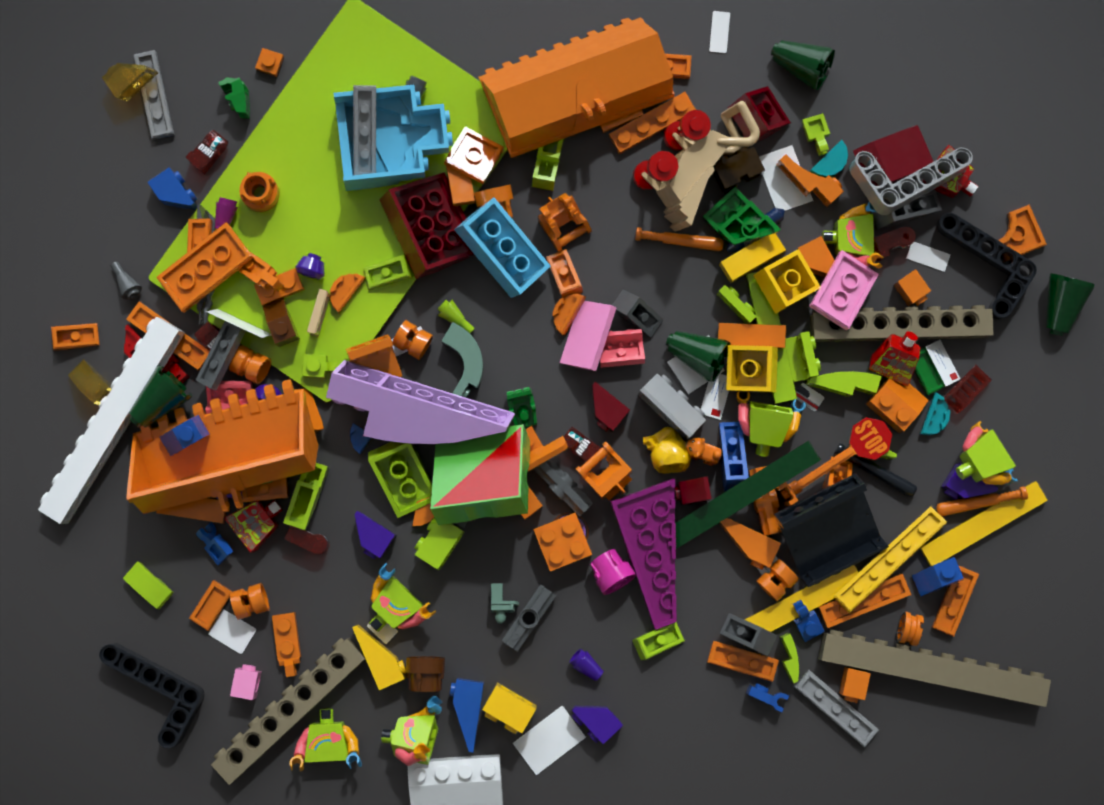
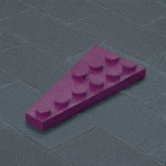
[610,479,677,630]

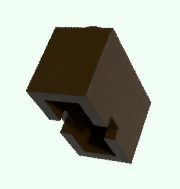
[713,147,765,193]

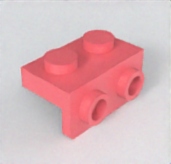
[600,329,645,368]
[205,381,253,414]

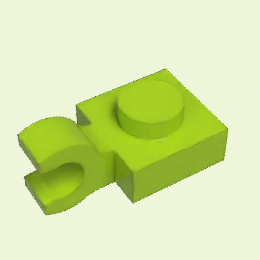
[801,113,830,156]
[302,354,341,379]

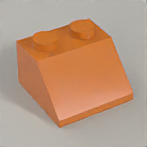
[866,378,928,433]

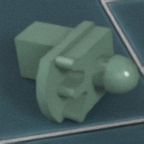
[491,583,519,624]

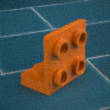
[346,334,402,377]

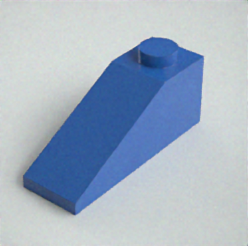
[719,422,749,492]
[450,678,484,752]

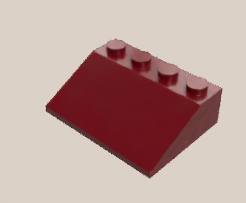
[379,172,475,279]

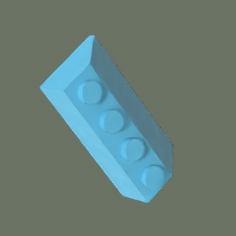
[454,197,551,298]

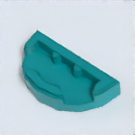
[810,140,848,177]
[919,392,951,436]

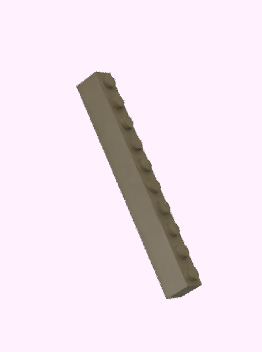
[818,629,1051,707]

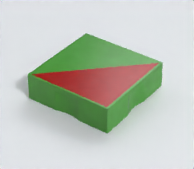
[430,424,530,525]

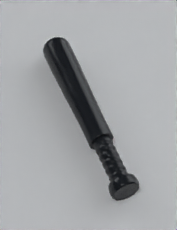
[834,443,917,497]

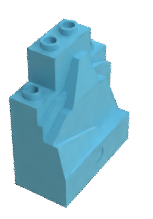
[333,85,453,191]

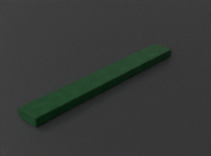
[676,440,821,549]

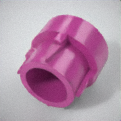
[590,549,636,595]

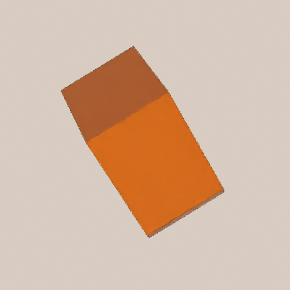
[822,456,853,490]

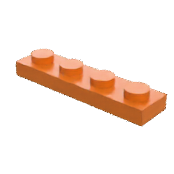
[609,92,696,154]
[126,301,210,371]
[818,574,911,628]

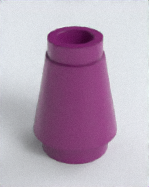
[215,197,238,229]

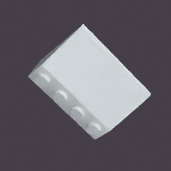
[408,754,503,805]

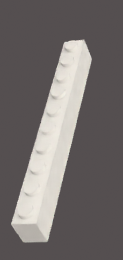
[38,317,185,524]

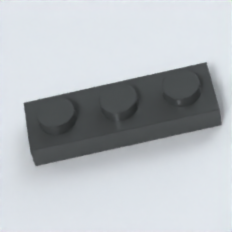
[196,321,246,391]

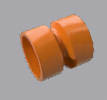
[392,320,433,360]
[229,345,272,384]
[756,559,799,602]
[230,583,270,620]

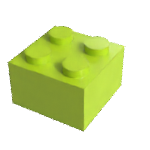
[414,518,465,570]

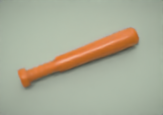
[635,227,724,251]
[936,486,1028,516]

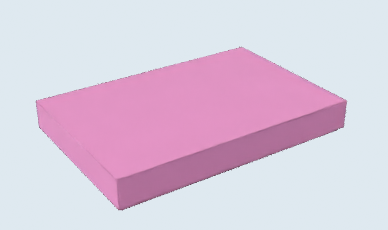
[809,250,879,330]
[560,301,616,371]

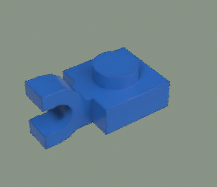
[196,522,233,565]
[793,600,825,642]
[746,683,789,712]

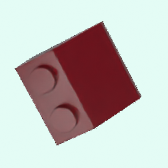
[727,86,791,143]

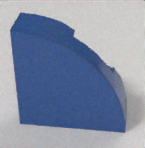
[350,423,371,454]

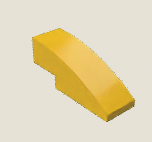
[719,233,786,283]

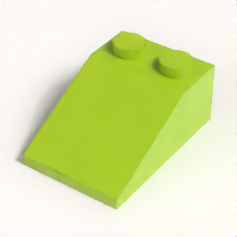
[368,441,432,518]

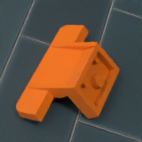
[526,426,568,471]

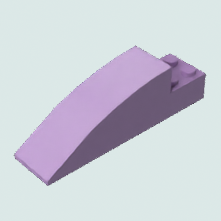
[326,360,515,444]

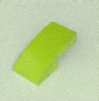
[123,561,174,610]
[780,633,799,683]

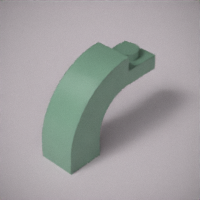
[442,322,484,398]

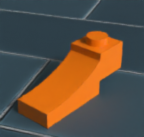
[776,154,844,207]

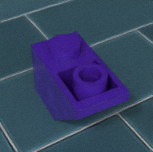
[572,705,623,744]

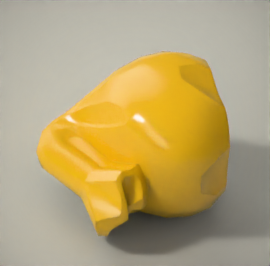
[643,427,691,474]

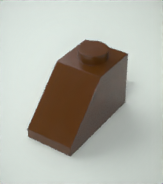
[263,298,300,347]

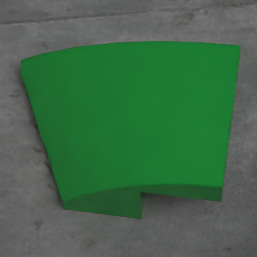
[703,187,781,245]

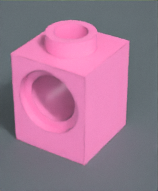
[230,664,262,700]

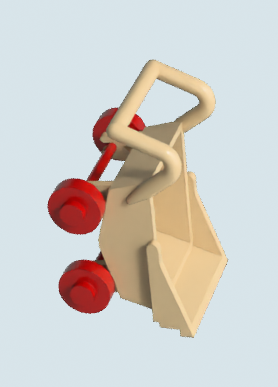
[633,101,760,232]

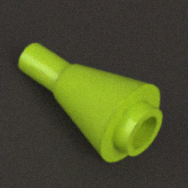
[437,299,475,333]

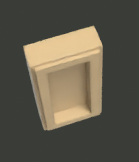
[307,289,330,337]

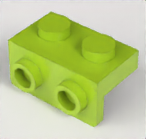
[785,331,821,382]

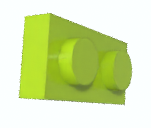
[717,285,756,324]

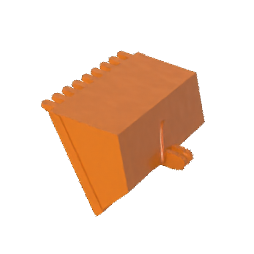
[478,17,675,158]
[127,380,319,514]

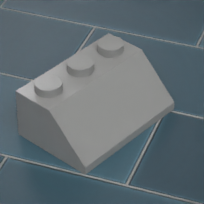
[638,373,706,441]

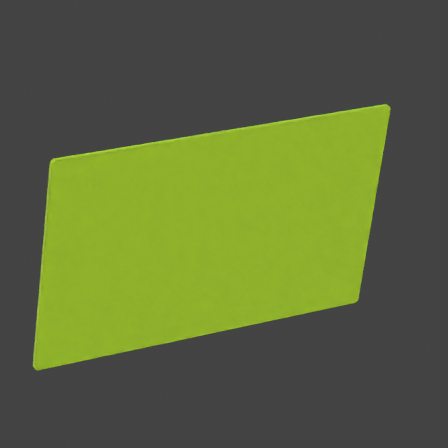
[149,0,507,402]

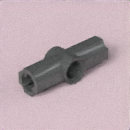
[533,459,594,517]
[502,584,557,652]

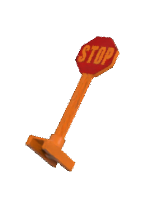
[775,417,892,506]

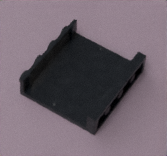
[774,473,889,587]

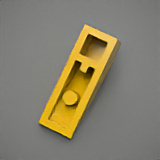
[352,625,407,690]

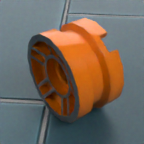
[897,612,924,646]

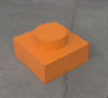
[255,48,284,77]

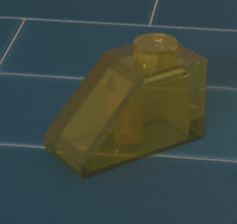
[102,63,158,102]
[68,359,112,405]

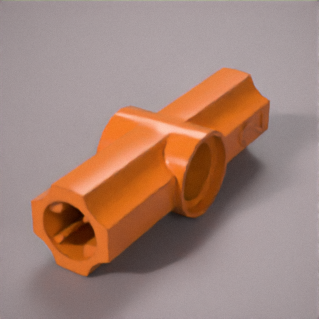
[748,466,781,536]

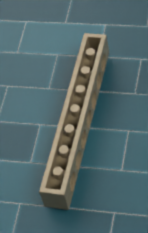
[810,305,993,342]
[211,637,365,785]

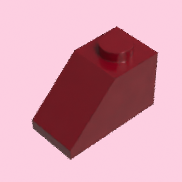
[592,382,630,432]
[674,476,712,505]

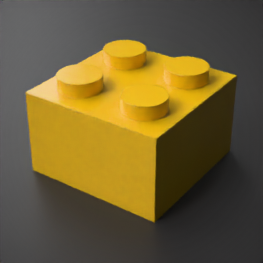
[753,249,820,314]
[726,345,778,393]
[482,682,537,734]

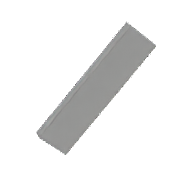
[134,50,175,140]
[353,85,376,175]
[794,670,879,747]

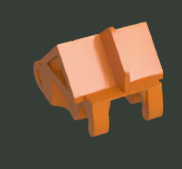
[538,193,592,252]
[576,441,632,501]

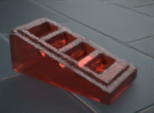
[944,365,992,413]

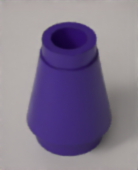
[569,649,604,681]

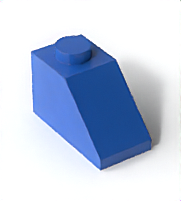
[159,415,209,456]
[912,557,964,597]

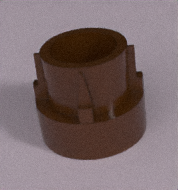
[406,656,445,692]

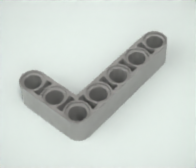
[849,147,973,215]

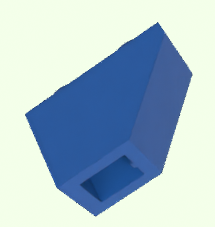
[148,167,198,210]

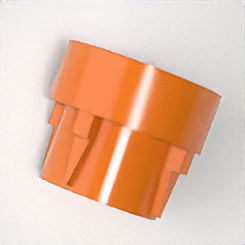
[239,172,280,212]
[474,184,514,218]

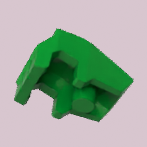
[218,77,250,119]
[506,387,537,427]

